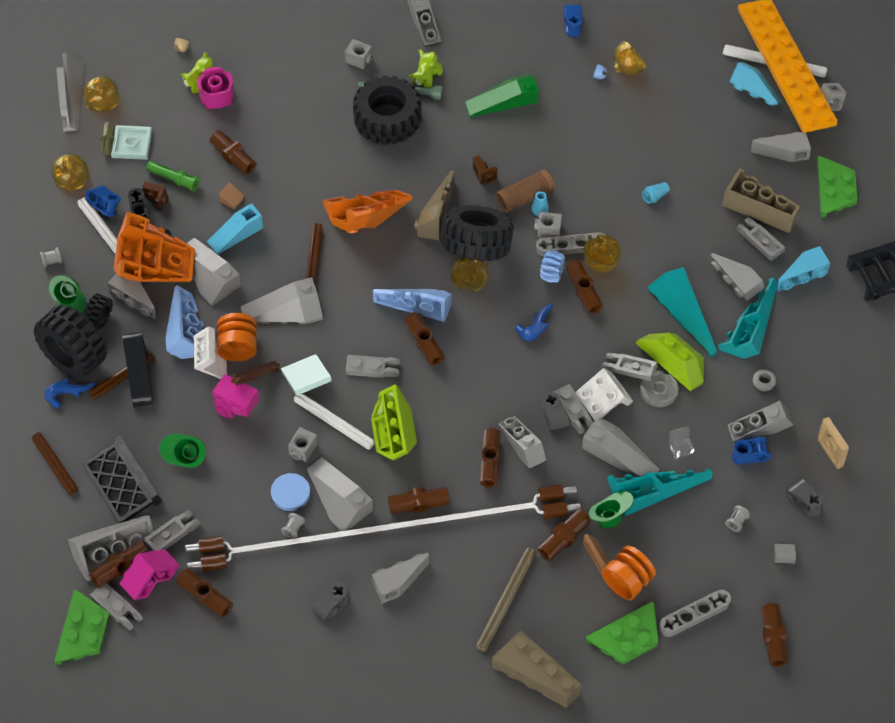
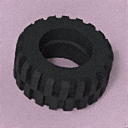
[353,75,422,145]
[440,205,514,261]
[33,305,107,379]

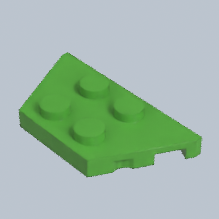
[817,156,857,218]
[54,590,110,665]
[585,601,658,664]

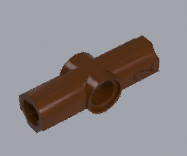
[210,130,257,175]
[566,260,603,314]
[405,312,445,366]
[480,428,501,488]
[388,487,449,514]
[538,509,591,561]
[89,542,148,588]
[176,568,233,618]
[761,603,788,667]

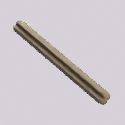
[476,547,536,652]

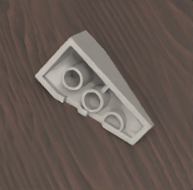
[187,238,241,307]
[240,277,323,325]
[582,418,660,477]
[307,457,373,531]
[68,515,154,581]

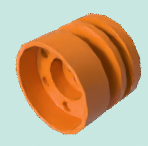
[217,313,257,361]
[601,546,656,601]

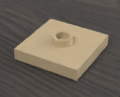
[817,417,849,469]

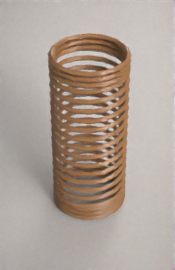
[496,170,555,213]

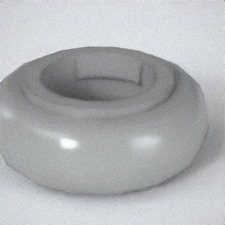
[752,370,776,392]

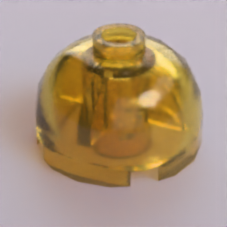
[613,40,647,76]
[83,76,119,112]
[52,153,89,191]
[583,235,621,273]
[450,258,489,292]

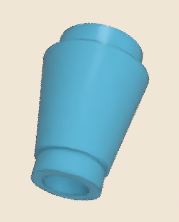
[642,182,670,204]
[531,191,549,217]

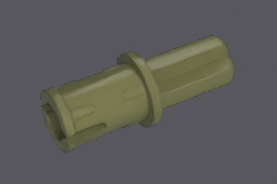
[100,123,114,156]

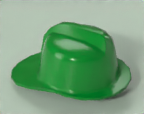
[48,275,86,314]
[160,434,206,468]
[589,491,634,529]

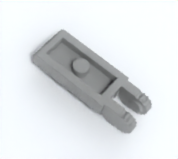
[736,218,785,261]
[601,352,658,381]
[346,355,401,378]
[553,384,593,434]
[144,510,200,551]
[90,583,143,631]

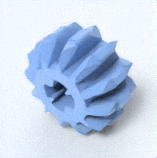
[540,251,565,283]

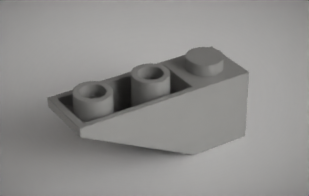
[407,0,441,46]
[751,132,811,162]
[711,253,765,301]
[108,274,157,319]
[727,401,793,442]
[498,416,546,469]
[372,552,429,603]

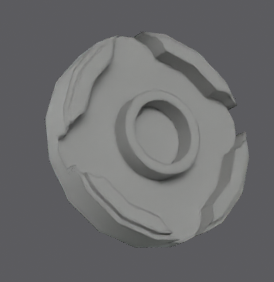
[640,371,679,407]

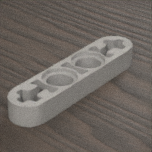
[536,232,608,256]
[659,590,731,637]

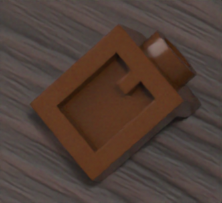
[472,155,498,185]
[142,181,169,210]

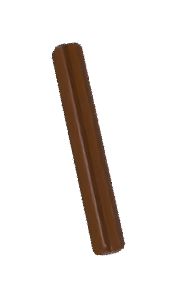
[305,223,323,285]
[89,351,155,400]
[231,361,280,386]
[32,432,78,495]

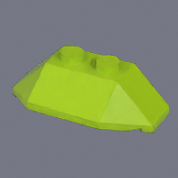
[636,332,704,391]
[371,384,417,460]

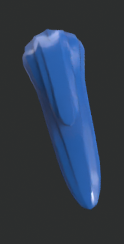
[515,304,554,342]
[44,378,96,410]

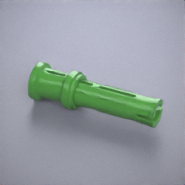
[146,160,200,192]

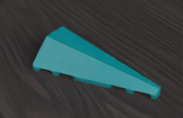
[648,267,717,357]
[717,277,778,359]
[607,469,713,516]

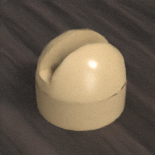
[174,38,189,52]

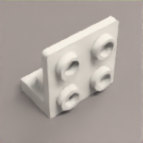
[194,326,227,379]
[576,368,633,421]

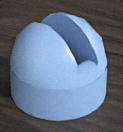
[593,64,607,79]

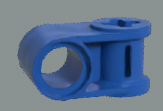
[563,4,582,37]
[85,185,121,217]
[731,437,771,465]

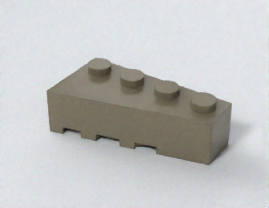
[722,168,800,233]
[492,631,581,708]

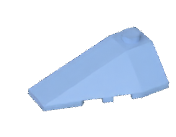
[166,285,204,359]
[373,289,452,322]

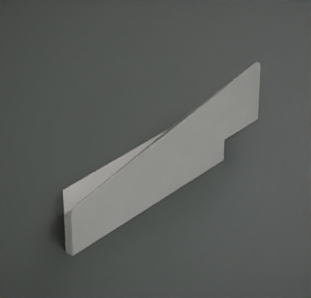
[56,53,85,133]

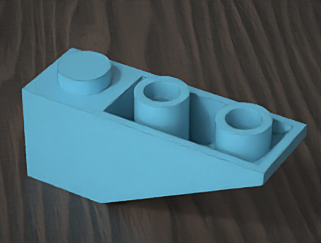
[729,62,782,106]
[207,203,263,255]
[777,246,830,292]

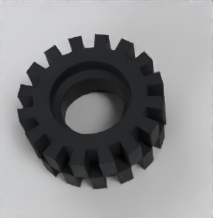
[83,293,113,330]

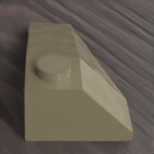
[414,171,454,241]

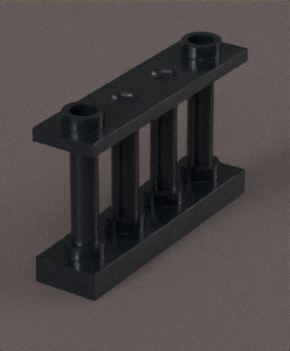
[846,241,895,302]

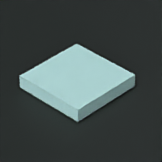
[111,125,152,160]
[281,354,332,396]

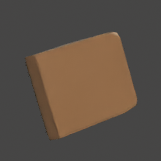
[219,182,245,210]

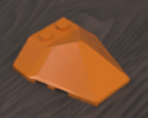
[322,190,413,233]
[113,212,195,282]

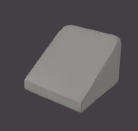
[774,544,796,564]

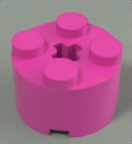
[197,67,235,109]

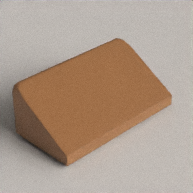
[583,534,610,575]

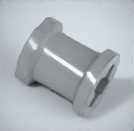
[40,247,62,268]
[725,505,750,532]
[281,513,305,539]

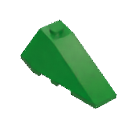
[465,74,539,117]

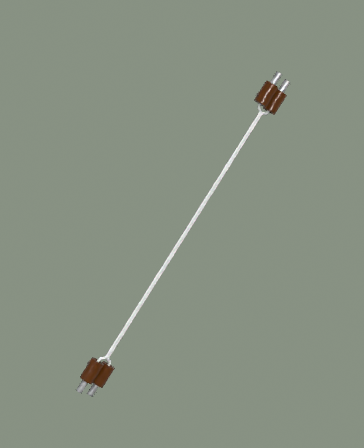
[185,484,581,572]

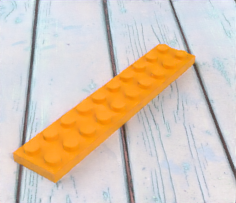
[737,0,838,133]

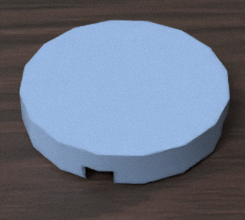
[271,473,310,511]

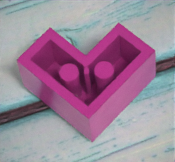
[212,374,259,419]
[120,549,180,600]

